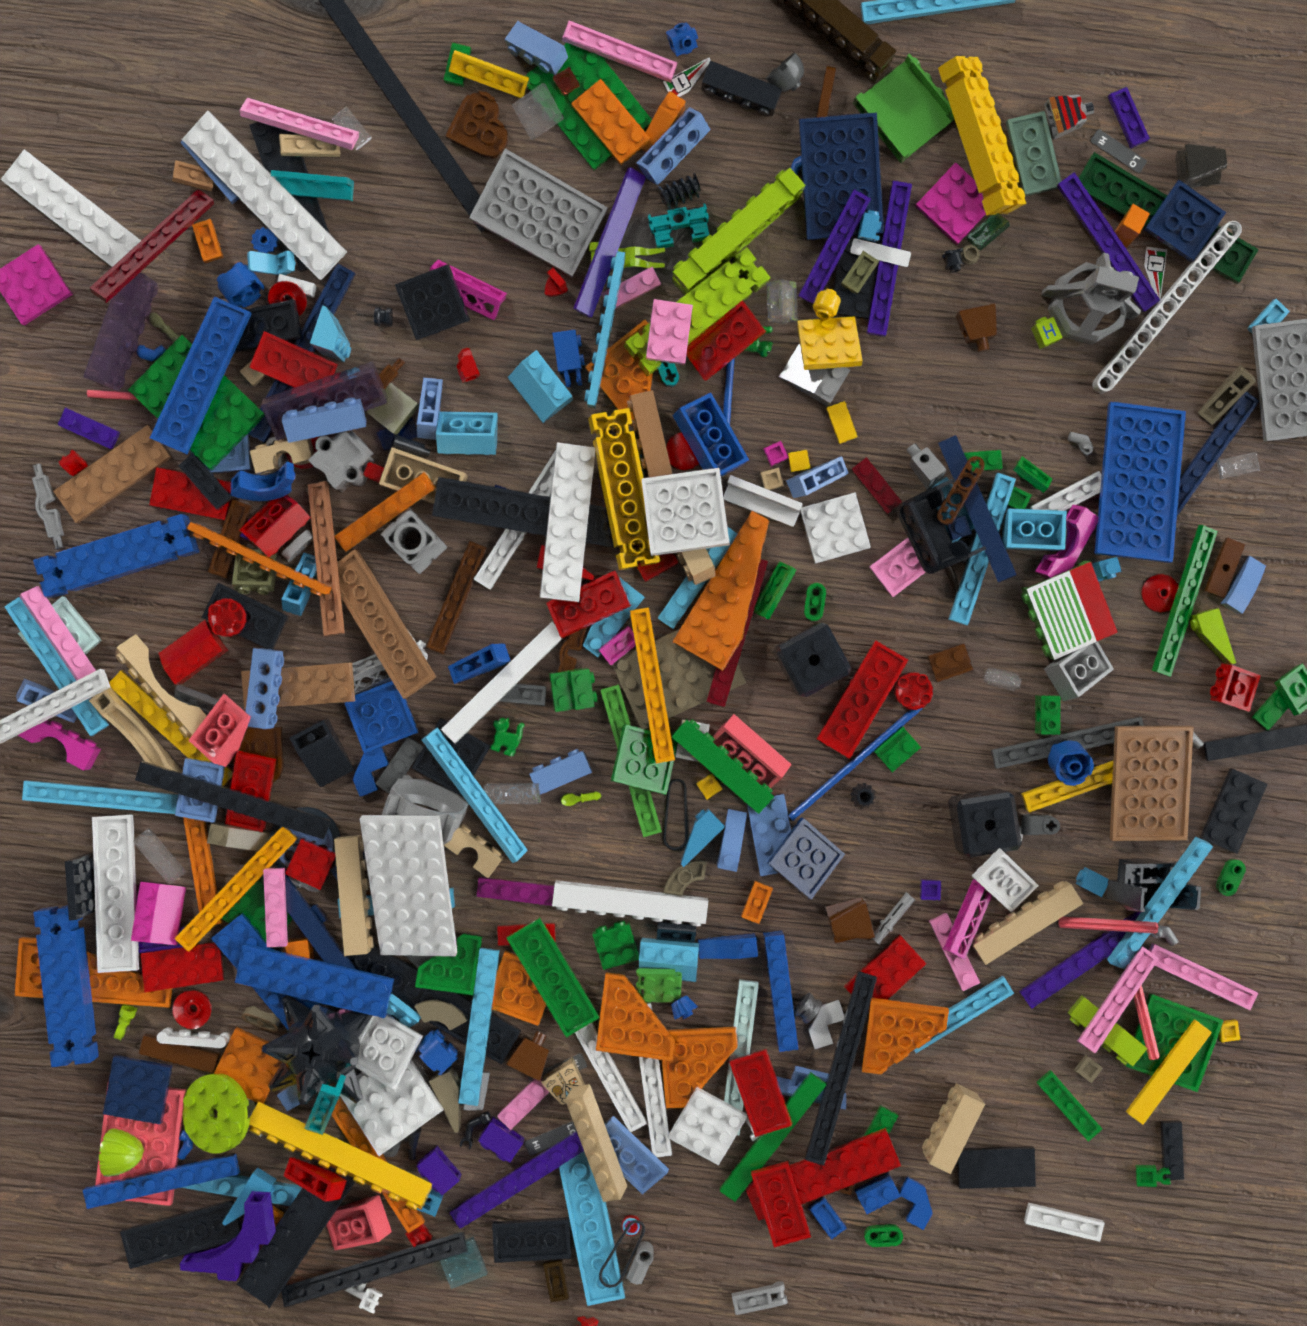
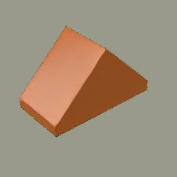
[1114,204,1150,248]

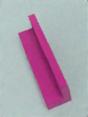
[429,260,507,320]
[943,879,992,960]

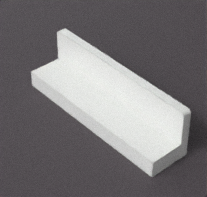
[723,475,802,527]

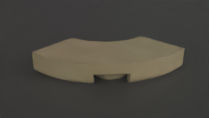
[663,860,707,896]
[415,1000,468,1030]

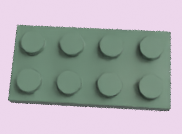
[1006,111,1061,196]

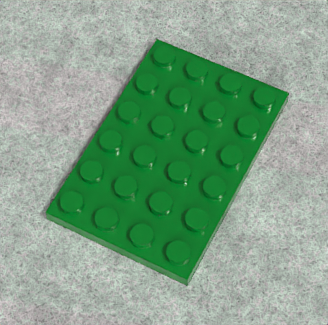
[525,43,652,171]
[128,335,266,470]

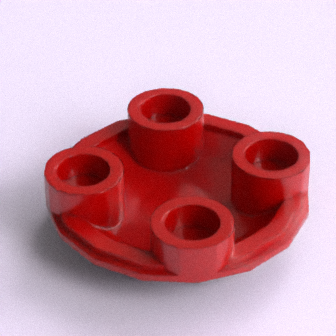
[666,433,699,470]
[208,599,246,637]
[895,672,933,710]

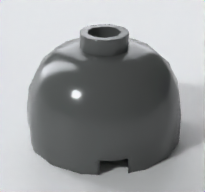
[766,53,804,92]

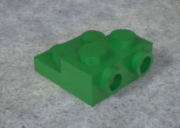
[549,668,597,712]
[592,920,639,970]

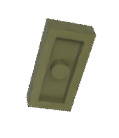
[841,251,879,295]

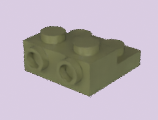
[232,550,277,595]

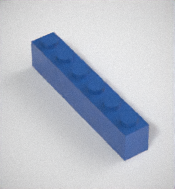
[763,930,799,1052]

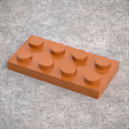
[571,79,650,165]

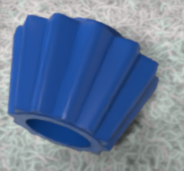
[251,227,278,254]
[671,996,698,1020]

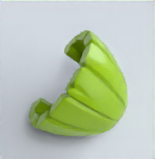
[99,1129,144,1177]

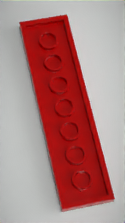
[745,1128,901,1221]

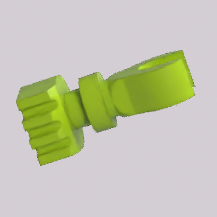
[113,1004,138,1040]

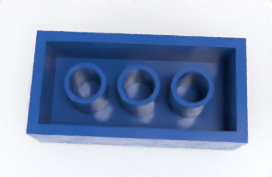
[672,393,749,477]

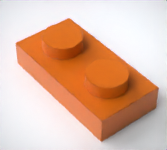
[192,219,224,263]
[741,881,773,924]

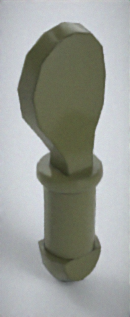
[149,313,180,343]

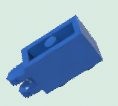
[552,330,585,387]

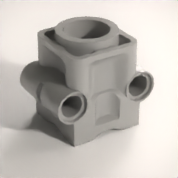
[308,430,375,493]
[381,508,448,574]

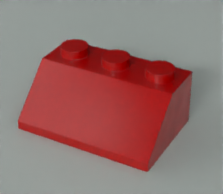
[239,495,311,558]
[158,620,229,685]

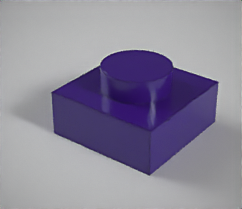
[920,879,941,900]

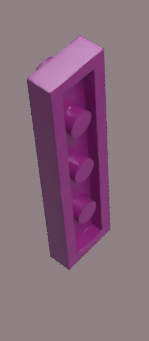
[476,877,555,906]

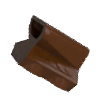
[825,897,875,944]

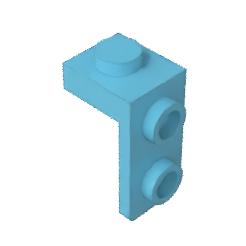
[247,251,296,276]

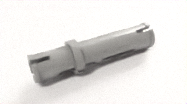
[872,892,915,945]

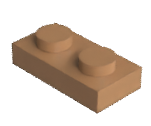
[172,160,213,192]

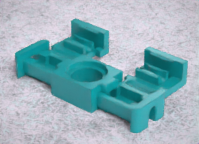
[648,203,709,248]

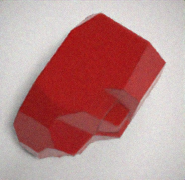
[456,348,480,383]

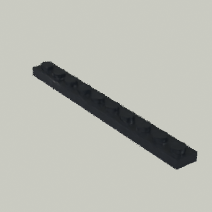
[135,761,331,839]
[805,971,877,1165]
[282,1232,468,1308]

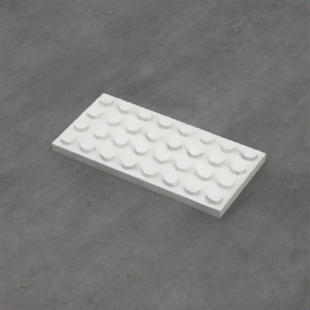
[360,815,457,956]

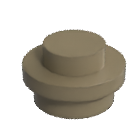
[961,245,980,265]

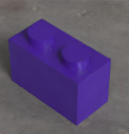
[478,1116,524,1163]
[417,1146,462,1196]

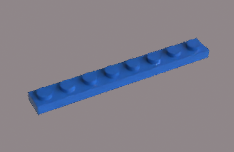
[83,1153,240,1209]

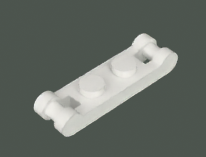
[157,1027,231,1048]

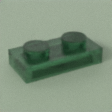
[967,213,1010,251]

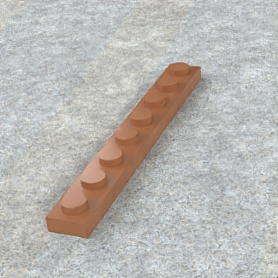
[308,481,345,637]

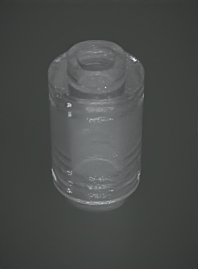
[984,667,1022,692]

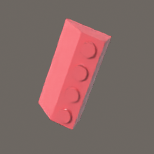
[713,714,791,788]

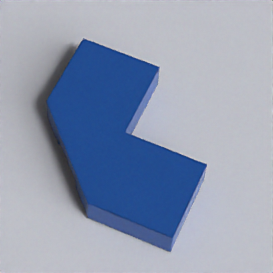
[353,747,389,797]
[899,1176,933,1230]

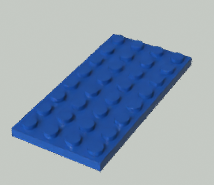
[1095,402,1186,563]

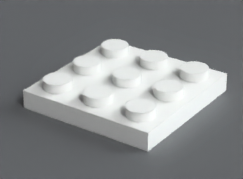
[800,493,871,564]
[356,1015,423,1089]
[668,1087,747,1165]

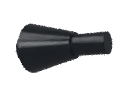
[405,1127,422,1160]

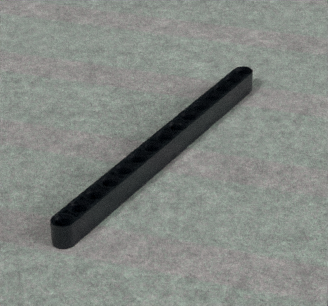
[319,0,486,233]

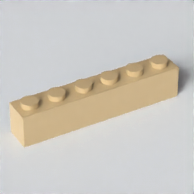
[334,835,374,956]
[971,881,1084,965]
[565,1084,627,1202]

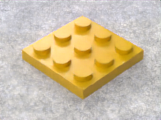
[797,316,863,370]

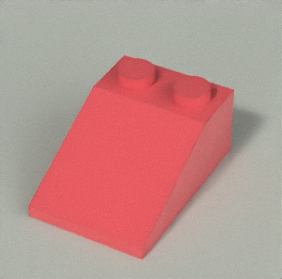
[188,694,251,767]
[326,1195,392,1250]

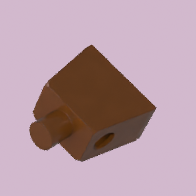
[955,304,997,352]
[506,1031,549,1081]

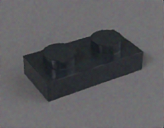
[656,922,696,943]

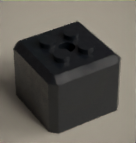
[773,623,851,697]
[948,788,1022,858]

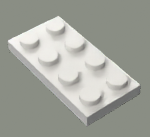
[972,848,1039,913]

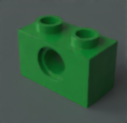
[1035,695,1061,735]

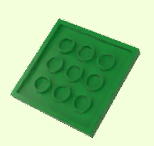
[1125,993,1224,1092]

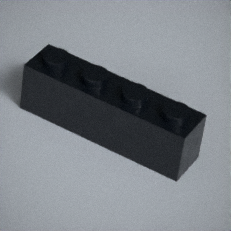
[701,60,782,117]

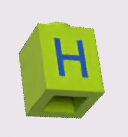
[1031,317,1063,349]

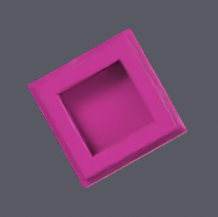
[763,441,789,466]

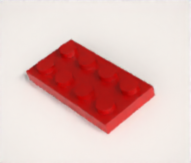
[686,300,766,381]
[249,331,338,400]
[149,467,231,520]
[546,570,631,638]
[225,751,277,832]
[844,934,927,1013]
[141,943,224,993]
[729,1049,792,1137]
[751,1161,811,1248]

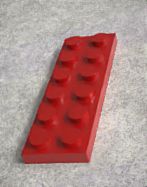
[816,640,908,759]

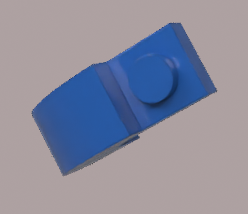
[231,462,295,501]

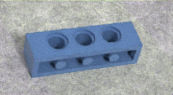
[637,107,710,185]
[246,648,284,729]

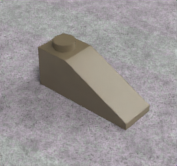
[1198,365,1256,425]
[207,821,270,851]
[429,1066,461,1133]

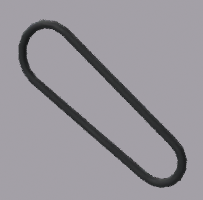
[663,778,688,850]
[599,1220,645,1288]

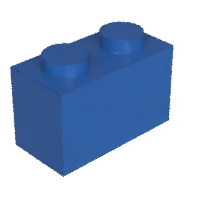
[855,1172,901,1214]

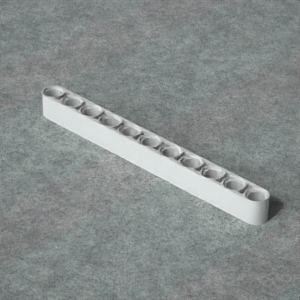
[1092,221,1242,393]

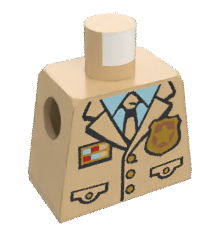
[541,1057,585,1105]

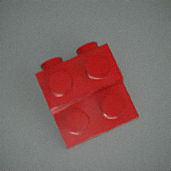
[1210,663,1261,712]

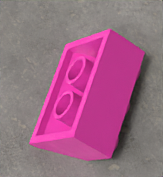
[131,882,186,945]

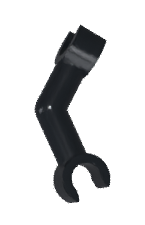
[460,1111,492,1150]

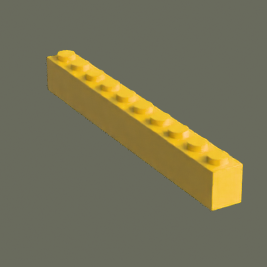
[249,1102,432,1210]

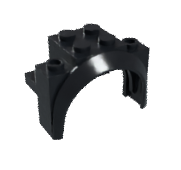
[1107,858,1201,912]

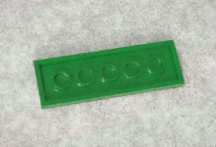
[507,917,600,1038]

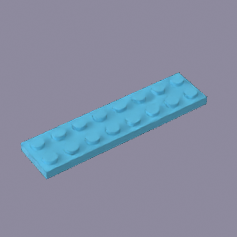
[559,1151,625,1306]

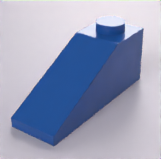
[448,644,511,684]
[698,933,758,959]

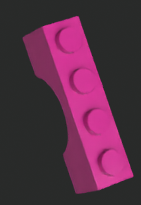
[1035,504,1099,579]
[18,720,101,771]

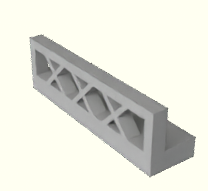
[352,654,391,694]

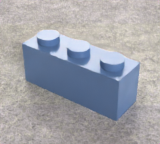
[505,21,568,75]
[529,749,592,795]

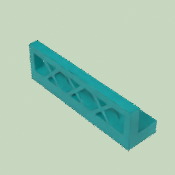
[271,170,354,201]
[304,1075,346,1135]

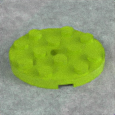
[182,1073,250,1154]

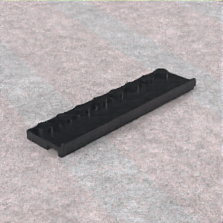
[249,122,330,272]
[237,1164,355,1308]

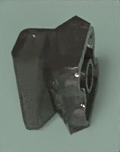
[1175,144,1227,188]

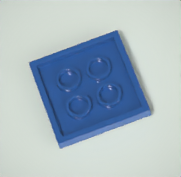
[344,681,419,754]

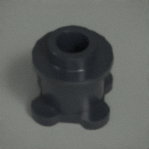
[942,248,965,273]

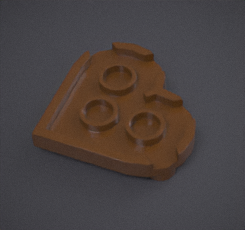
[445,91,508,158]
[230,727,284,783]

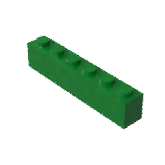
[671,719,774,814]

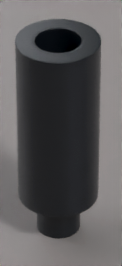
[391,434,430,457]

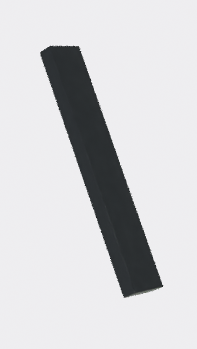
[1203,724,1307,761]

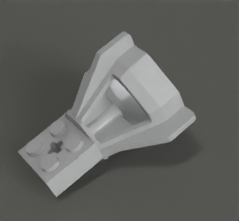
[1041,253,1141,345]
[382,775,469,845]

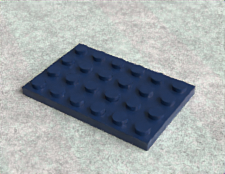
[798,112,884,240]

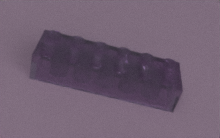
[83,273,158,392]
[261,361,388,441]

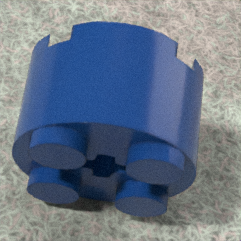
[217,262,264,308]
[1048,741,1094,786]
[416,1029,458,1075]

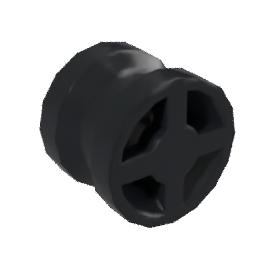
[374,307,393,327]

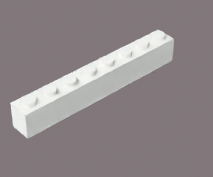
[552,880,708,926]

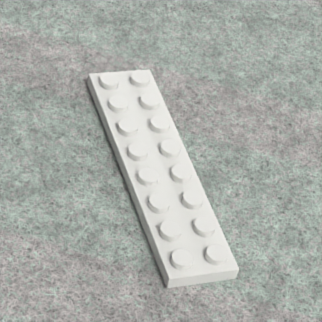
[0,150,141,267]
[540,443,595,602]
[92,815,139,973]

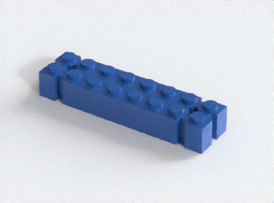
[33,514,200,598]
[33,905,99,1067]

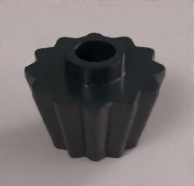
[850,783,876,809]

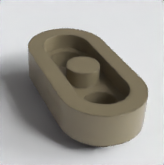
[242,1006,281,1032]

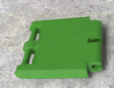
[636,968,682,1003]

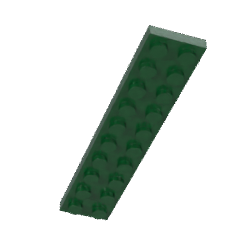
[1078,152,1259,284]

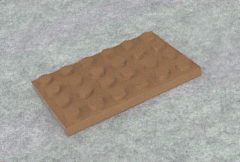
[1110,726,1194,841]

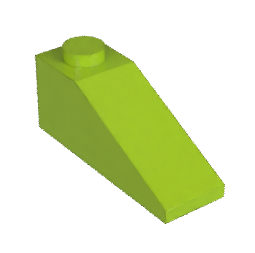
[1190,608,1236,664]

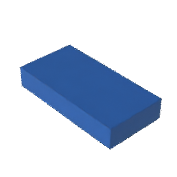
[808,1196,847,1240]

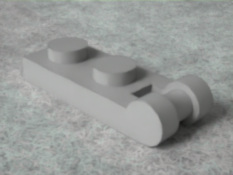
[731,1282,788,1315]

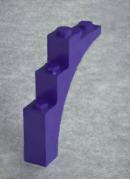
[179,1191,276,1281]

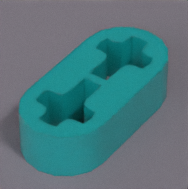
[658,362,679,387]

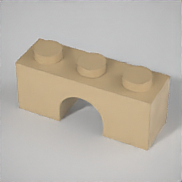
[250,438,315,475]
[444,823,504,878]

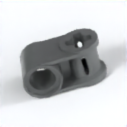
[1021,814,1060,835]

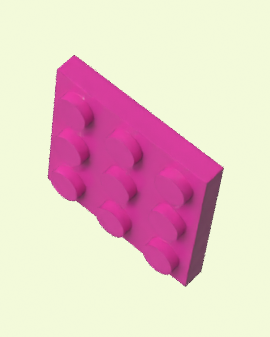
[915,162,986,245]
[0,244,73,326]

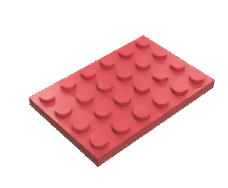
[95,1082,187,1206]

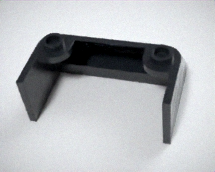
[897,478,986,574]

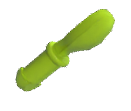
[561,791,601,806]

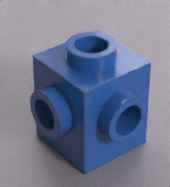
[666,22,698,56]

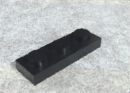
[178,453,233,510]
[1160,1120,1184,1180]

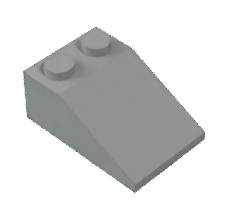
[779,344,850,407]
[1044,641,1114,701]

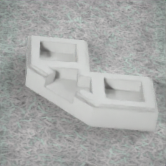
[808,1000,844,1049]

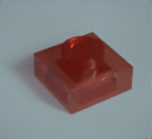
[553,67,580,96]

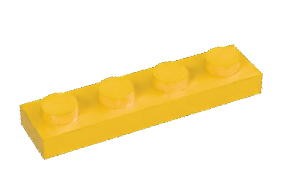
[449,50,529,99]

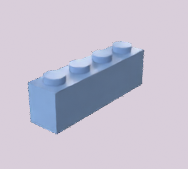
[282,398,367,443]

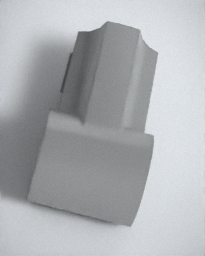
[626,1241,654,1285]

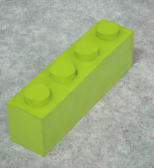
[1067,995,1148,1066]

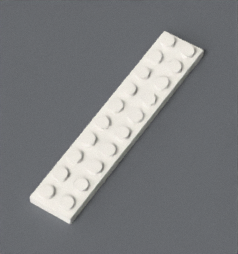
[182,111,347,280]

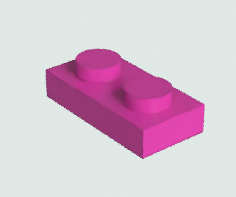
[598,626,636,665]

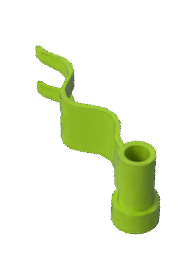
[589,242,665,268]

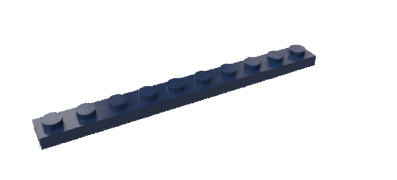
[248,263,356,443]

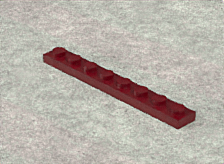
[90,189,214,303]
[706,559,768,708]

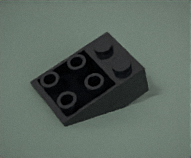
[290,719,355,788]

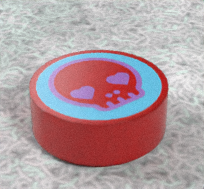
[622,1215,641,1236]

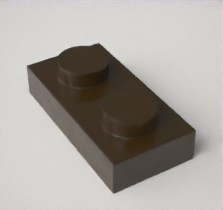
[543,1259,570,1303]

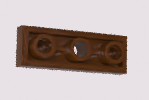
[1204,538,1245,598]

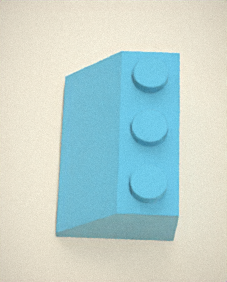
[310,306,351,362]
[508,350,573,423]
[436,412,498,455]
[1002,509,1067,551]
[639,938,699,982]

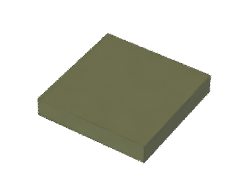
[367,383,419,435]

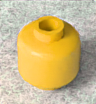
[813,289,841,320]

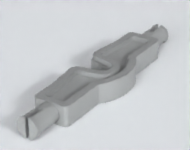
[32,464,64,549]

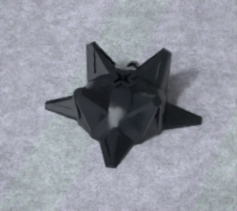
[262,995,373,1105]

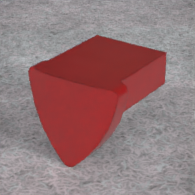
[544,268,568,297]

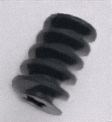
[658,173,701,209]

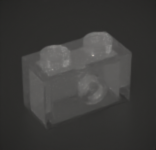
[767,279,798,324]

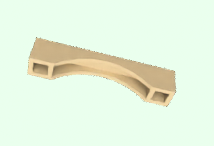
[115,634,207,739]
[89,688,183,773]

